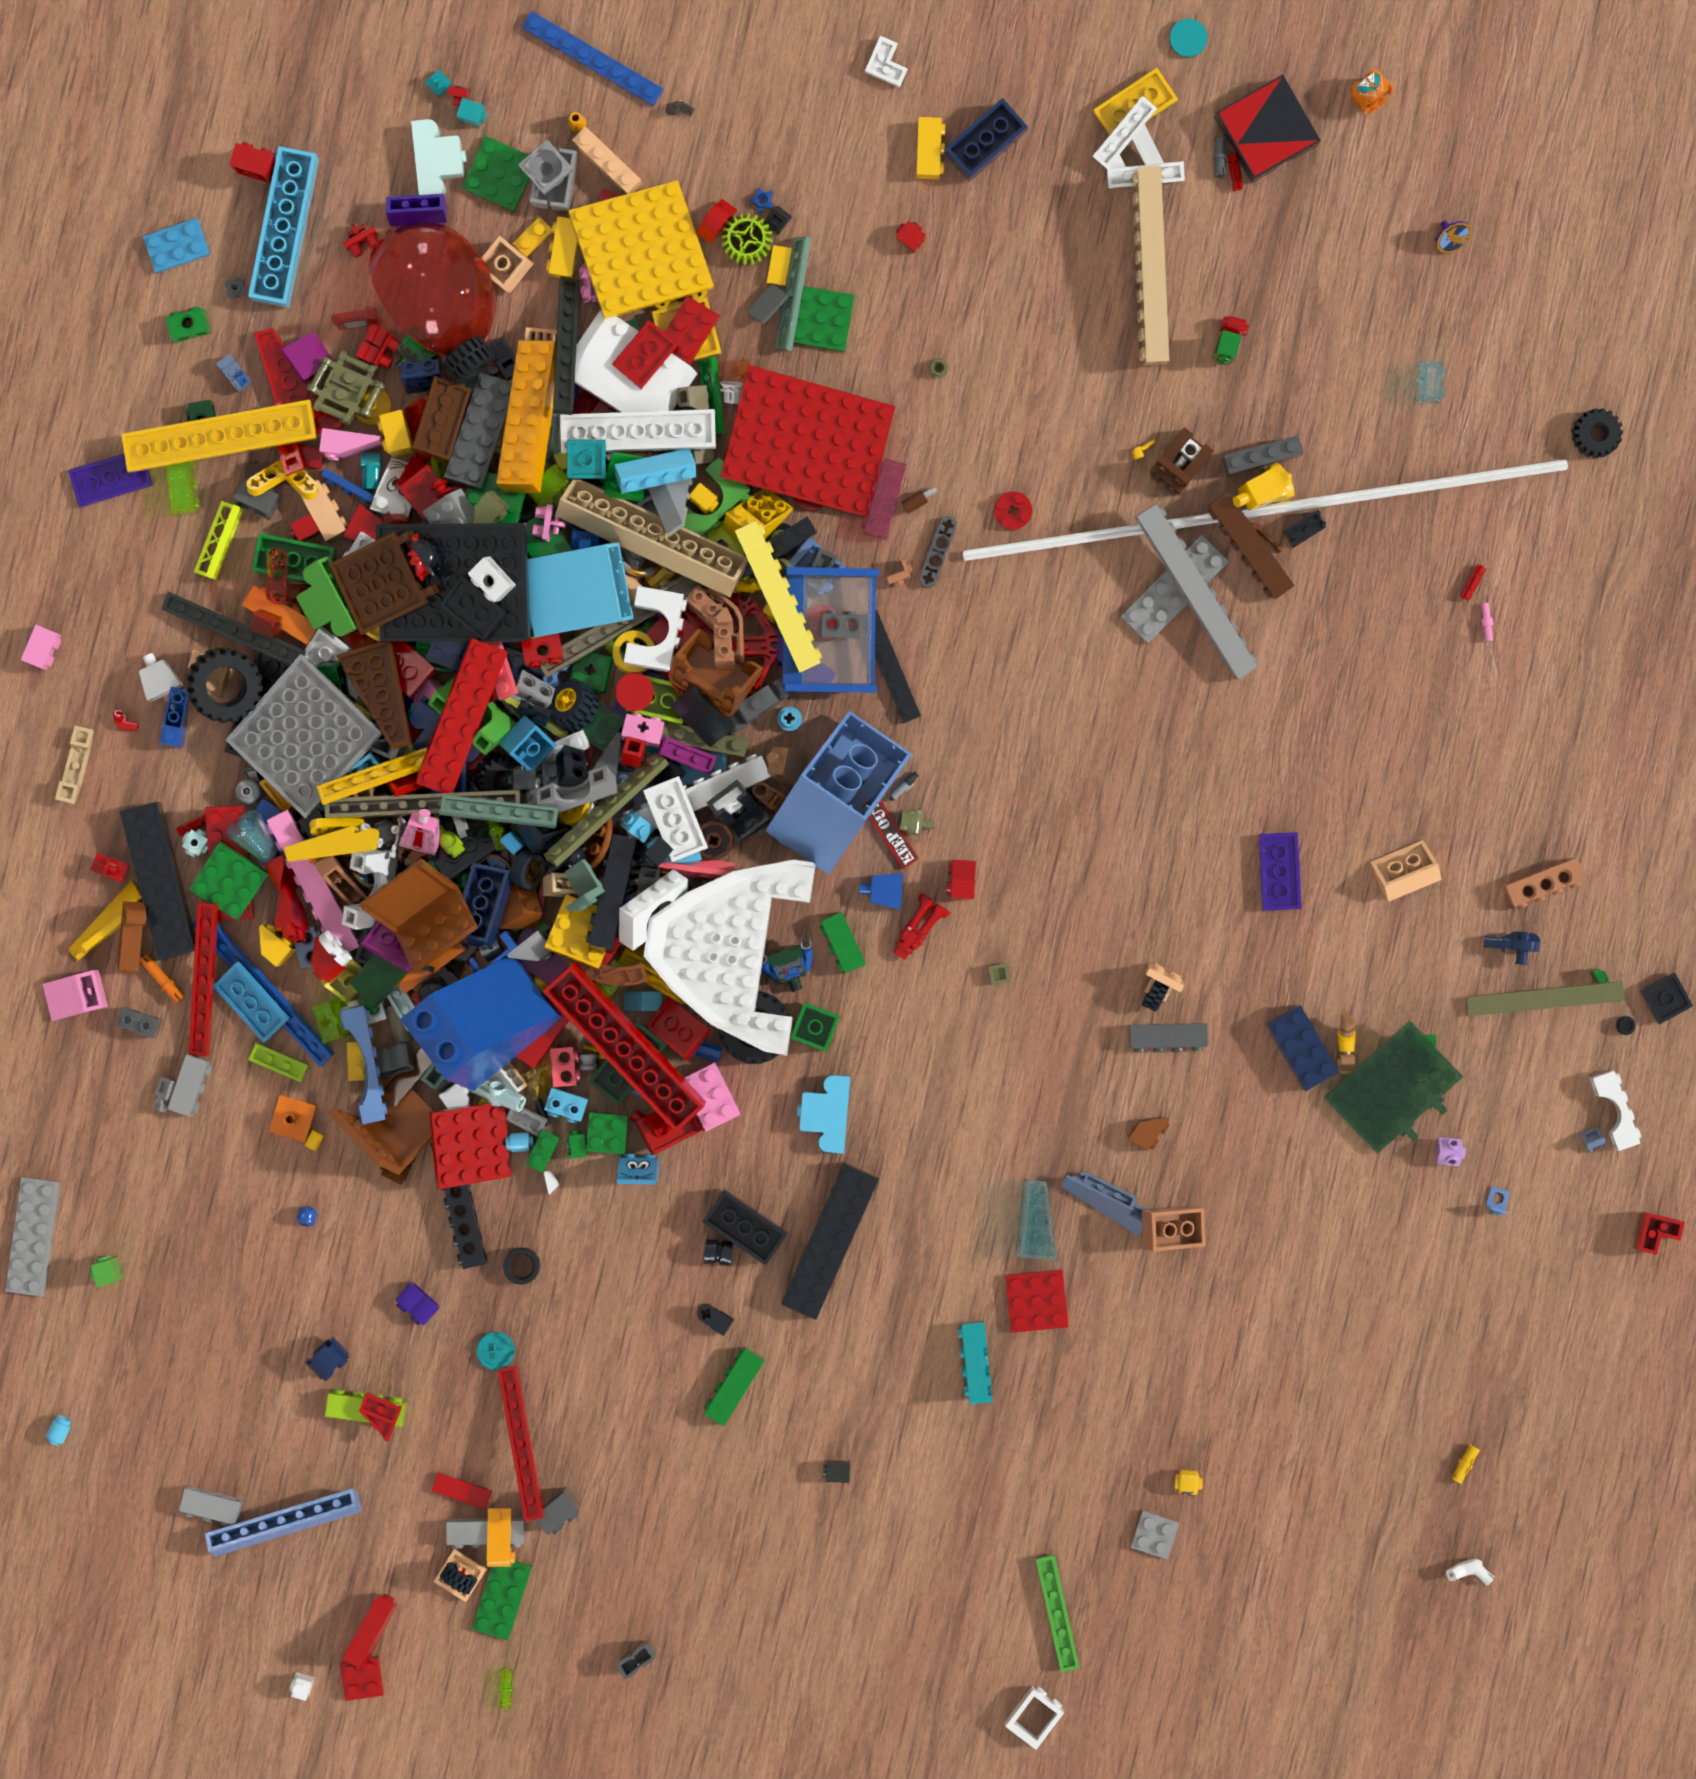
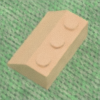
[1370,840,1442,902]

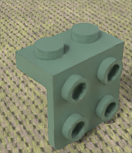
[565,859,605,913]

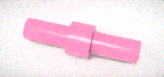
[1481,603,1493,642]

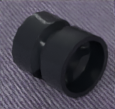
[704,1239,733,1267]

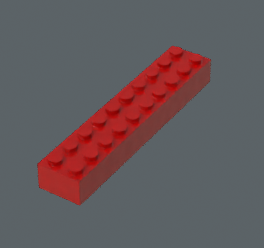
[542,961,706,1132]

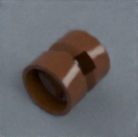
[395,845,431,868]

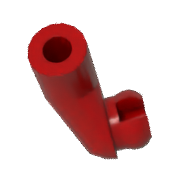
[113,710,139,731]

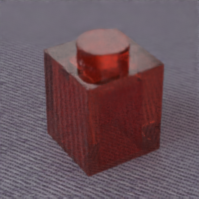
[249,609,282,638]

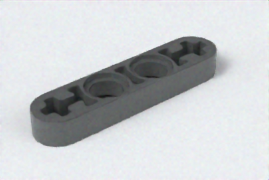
[920,516,957,588]

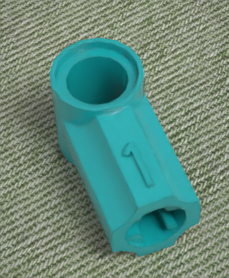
[361,452,382,491]

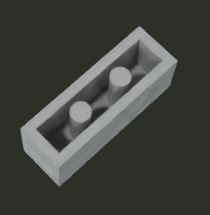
[168,1054,212,1117]
[179,1486,244,1527]

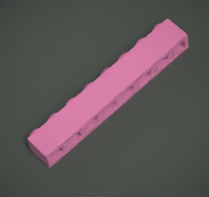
[266,808,360,952]

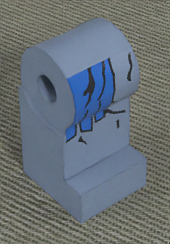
[216,354,252,393]

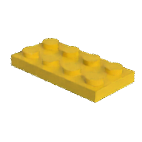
[1093,68,1178,135]

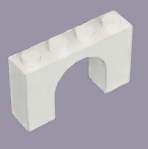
[624,586,687,672]
[342,846,398,930]
[619,869,688,951]

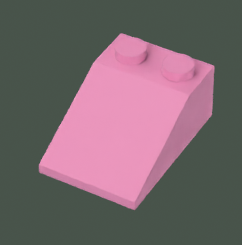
[319,428,383,461]

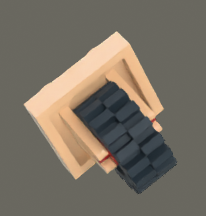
[1142,963,1184,1012]
[433,1548,487,1602]

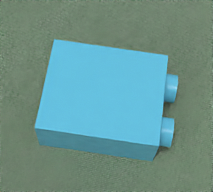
[528,542,634,637]

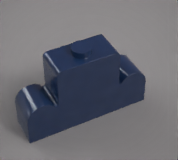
[410,696,481,762]

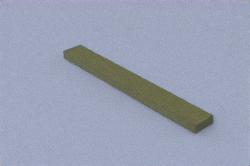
[1467,981,1625,1016]

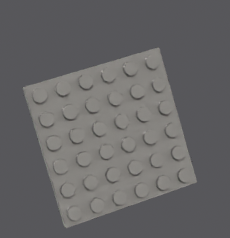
[226,654,383,818]

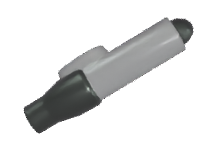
[890,771,919,801]

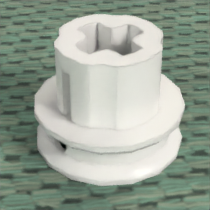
[720,381,744,404]

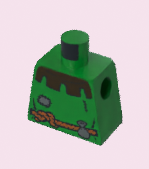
[395,325,442,369]

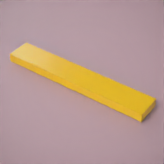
[316,747,427,805]

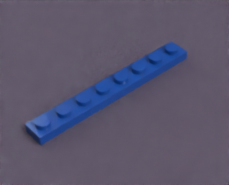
[522,11,663,106]

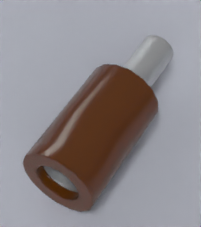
[901,487,937,514]

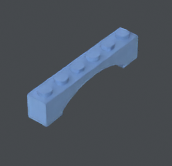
[338,1005,387,1124]

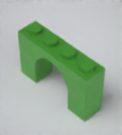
[683,457,751,538]
[428,677,517,755]

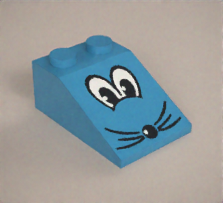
[617,1153,659,1184]

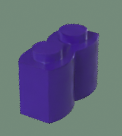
[395,1282,440,1325]

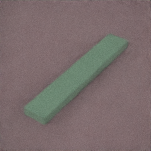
[775,236,811,352]
[439,795,559,828]

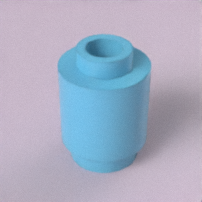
[506,1132,534,1152]
[46,1415,71,1446]

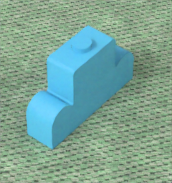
[797,1075,850,1154]

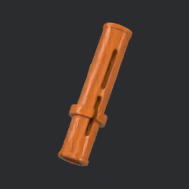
[139,953,185,1005]

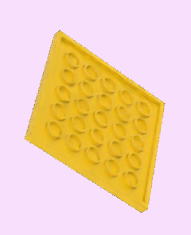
[568,180,714,319]

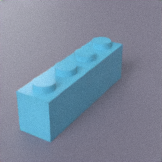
[615,449,696,494]

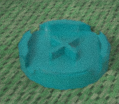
[1169,18,1208,58]
[477,1331,515,1370]

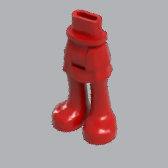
[893,892,951,960]

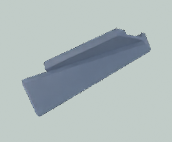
[1061,1172,1150,1236]

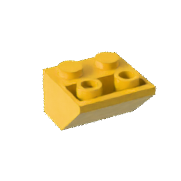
[259,924,296,967]

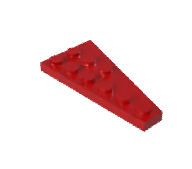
[254,328,343,435]

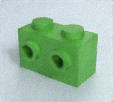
[89,1254,123,1287]

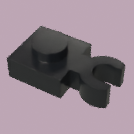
[516,700,552,727]

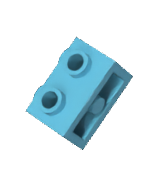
[544,1087,589,1124]

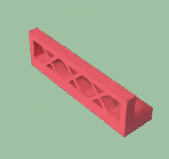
[657,858,735,880]

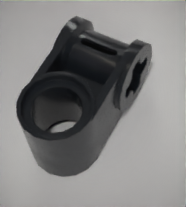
[697,1303,734,1336]

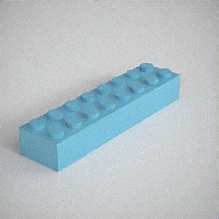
[248,146,320,308]

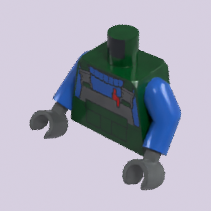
[761,936,813,992]

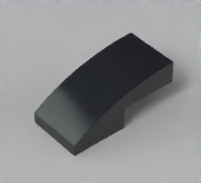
[488,337,516,379]

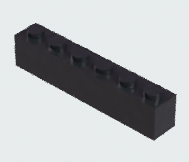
[586,834,636,954]

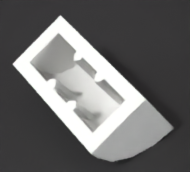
[487,1062,528,1093]

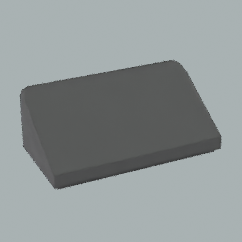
[747,284,789,325]

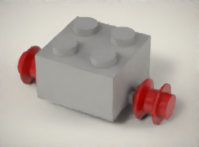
[422,478,474,524]

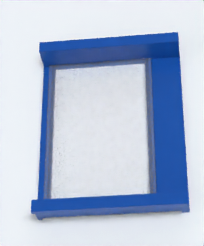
[782,567,879,693]

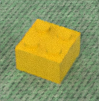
[377,410,415,458]

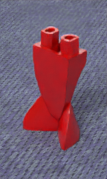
[265,855,309,944]

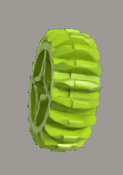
[721,213,773,265]

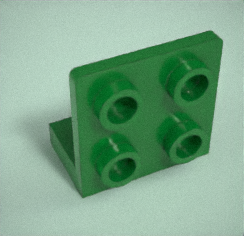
[602,452,646,502]

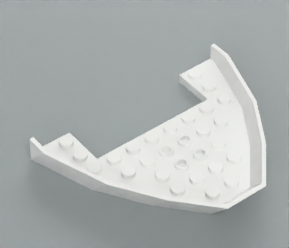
[644,860,816,1056]

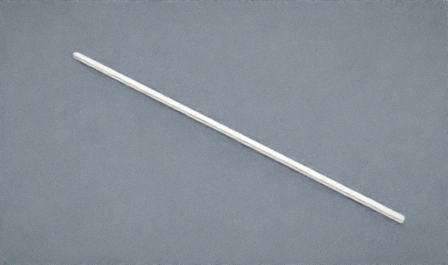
[962,460,1568,561]

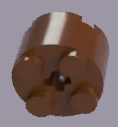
[700,821,733,860]

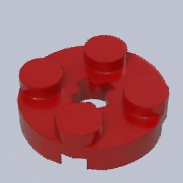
[994,491,1032,530]

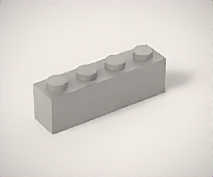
[446,1518,526,1548]

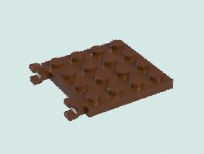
[329,531,440,635]

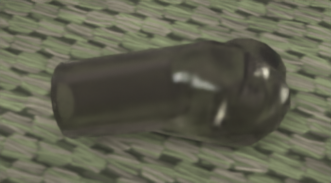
[665,100,695,117]

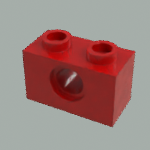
[521,633,564,669]

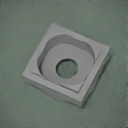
[518,140,573,195]

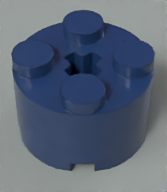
[304,1336,349,1381]

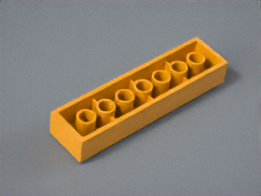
[496,340,556,493]

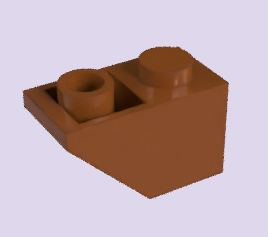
[1128,1117,1170,1151]

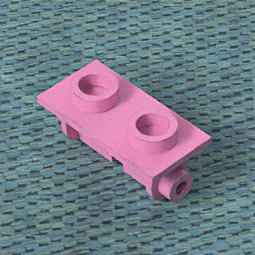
[579,263,598,303]

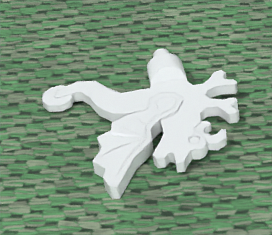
[391,817,407,859]

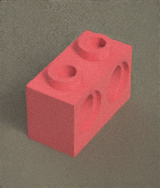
[550,1046,581,1087]

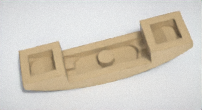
[55,726,94,804]

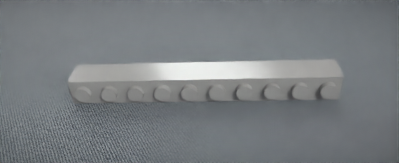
[1134,504,1258,680]

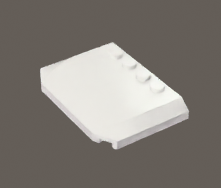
[575,310,697,413]

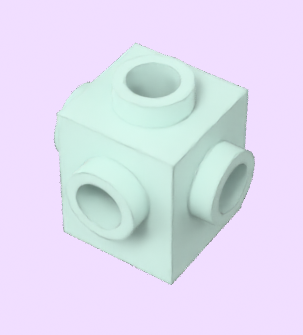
[182,829,208,857]

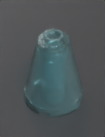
[227,810,278,863]

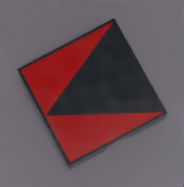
[1214,74,1321,183]

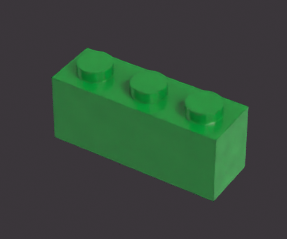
[819,912,866,974]

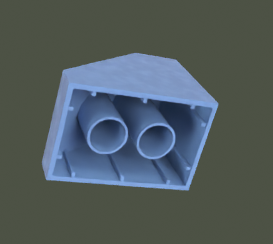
[766,711,912,875]

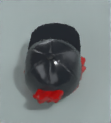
[407,533,439,581]
[412,971,459,1005]

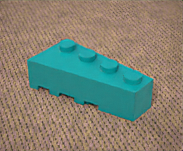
[958,1321,993,1404]

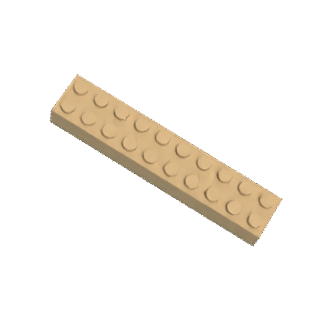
[1131,166,1169,366]
[555,478,748,597]

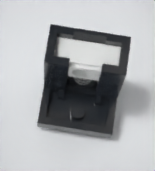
[706,780,771,844]

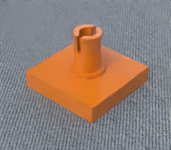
[268,1095,317,1142]

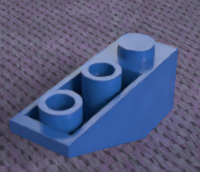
[159,687,189,748]

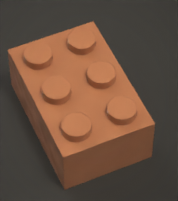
[1142,1206,1206,1252]

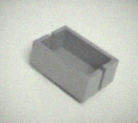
[529,145,578,212]

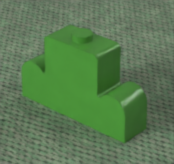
[296,556,358,637]

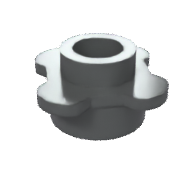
[225,277,246,299]

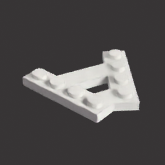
[1093,96,1185,188]

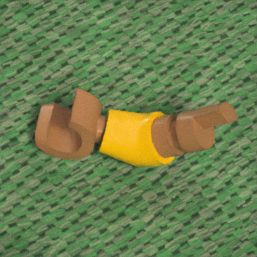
[1337,1010,1356,1074]

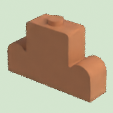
[314,856,369,905]

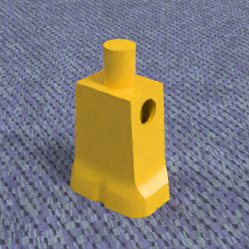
[1233,462,1294,511]

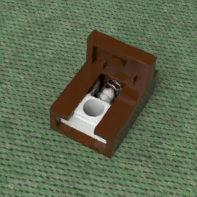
[1149,427,1214,495]

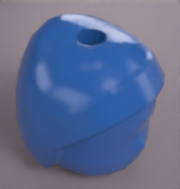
[297,1206,318,1226]

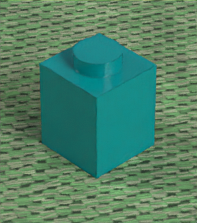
[456,98,488,128]

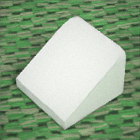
[544,1170,561,1194]

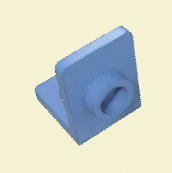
[1485,1186,1510,1216]

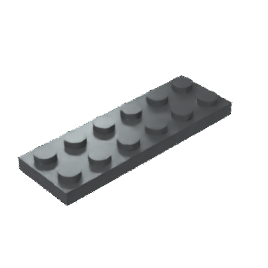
[444,373,512,490]

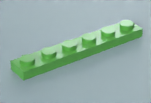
[1035,1554,1080,1672]

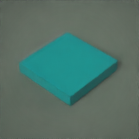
[567,439,606,479]

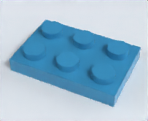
[143,218,211,274]

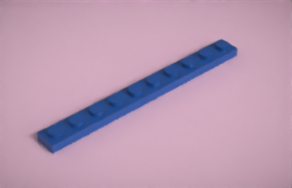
[192,921,335,1067]

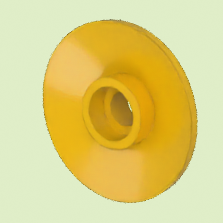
[356,387,391,425]

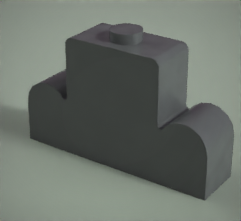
[725,677,795,736]

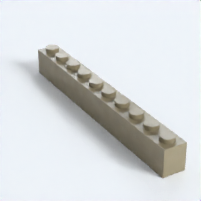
[325,790,521,819]

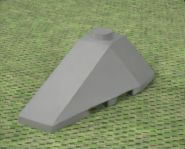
[648,478,692,536]

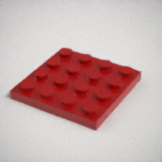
[429,1103,512,1189]

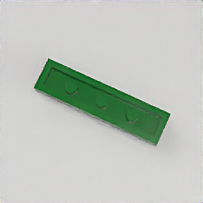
[698,357,725,435]

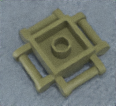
[306,351,385,425]

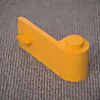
[487,1508,515,1567]

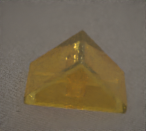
[522,1062,552,1101]

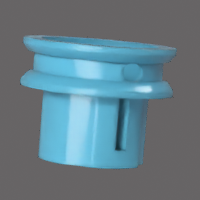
[777,707,802,732]

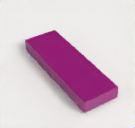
[657,736,717,775]

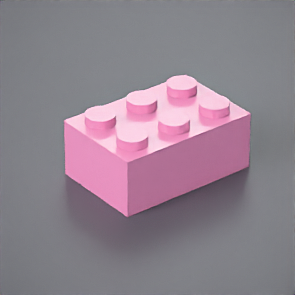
[684,1062,741,1131]

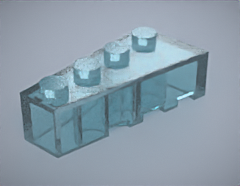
[1016,1178,1057,1261]

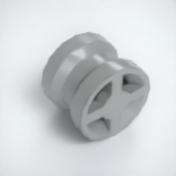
[579,1054,599,1070]

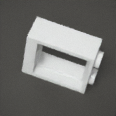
[1005,1686,1064,1750]

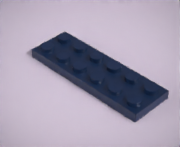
[425,641,543,680]

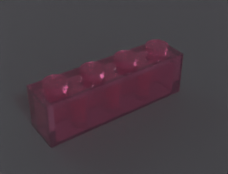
[861,458,907,540]

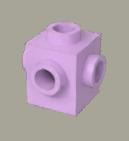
[1436,1137,1466,1166]

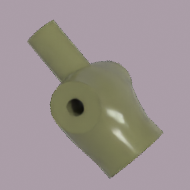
[898,809,935,835]

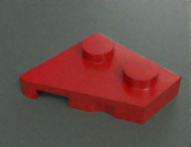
[359,1392,403,1442]

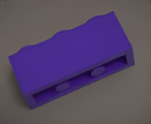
[386,193,447,226]

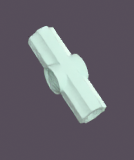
[468,1081,526,1112]

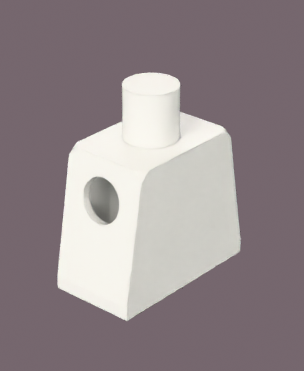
[139,653,184,702]

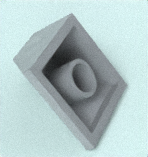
[507,931,553,962]

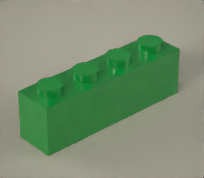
[703,1347,765,1426]

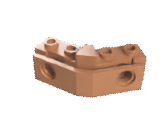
[685,585,744,670]

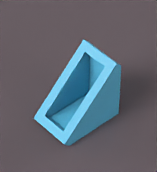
[624,991,662,1011]

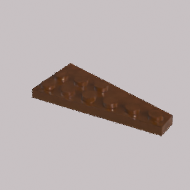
[336,641,412,750]

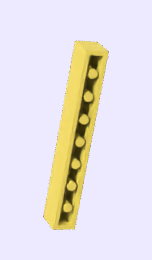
[735,521,822,673]

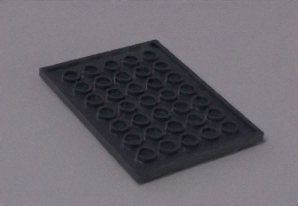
[376,523,530,641]

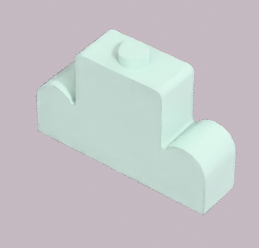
[411,119,467,195]

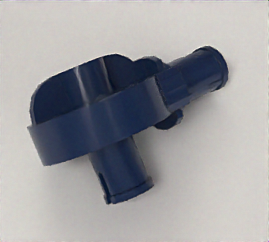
[1484,931,1540,965]

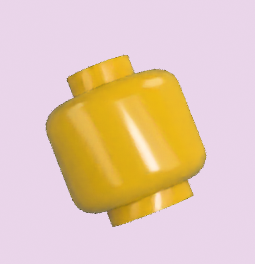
[1175,1470,1203,1496]

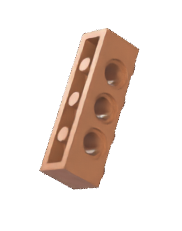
[1502,858,1586,909]

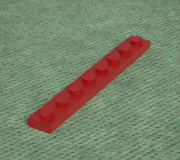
[188,902,219,1057]
[497,1365,545,1522]

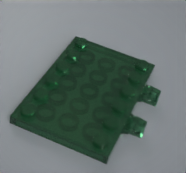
[1324,1020,1463,1154]

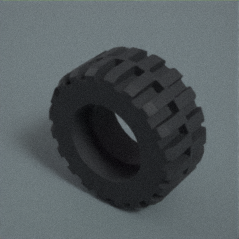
[185,647,263,723]
[718,991,791,1064]

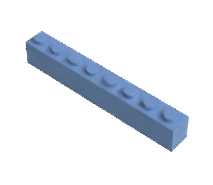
[205,1488,362,1557]

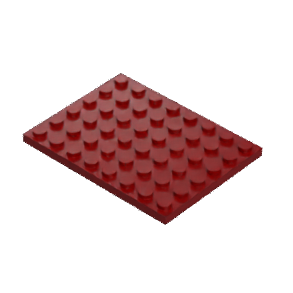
[720,365,895,518]

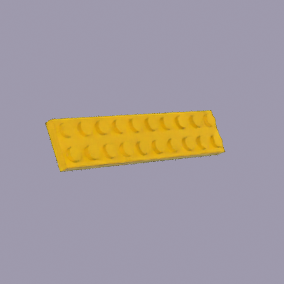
[121,400,317,473]

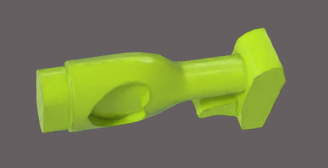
[432,815,465,858]

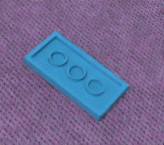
[214,961,290,1043]

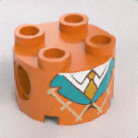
[1350,68,1395,115]

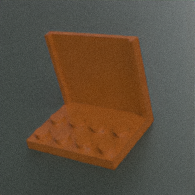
[359,859,478,973]
[328,1074,433,1175]

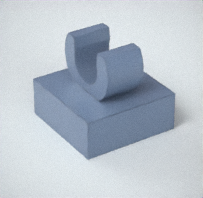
[1580,1127,1606,1153]

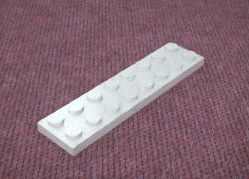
[560,409,716,454]

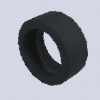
[503,1247,541,1285]

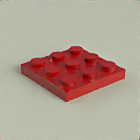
[1005,1269,1068,1333]

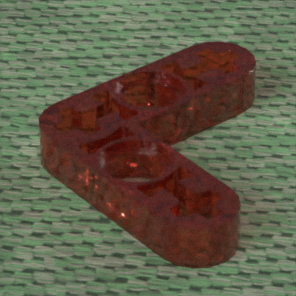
[266,547,311,604]

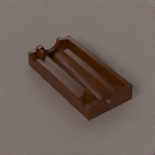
[411,376,471,463]

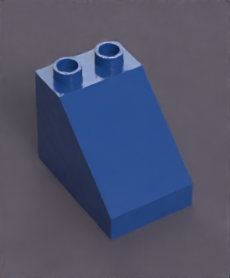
[400,957,563,1091]

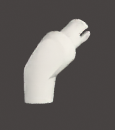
[1446,1558,1495,1586]

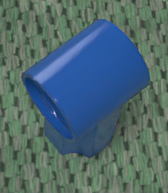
[692,1041,723,1063]

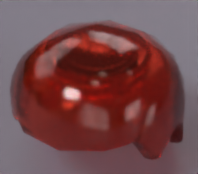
[382,511,411,524]

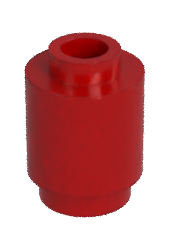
[1220,316,1249,338]

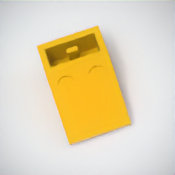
[724,489,793,541]

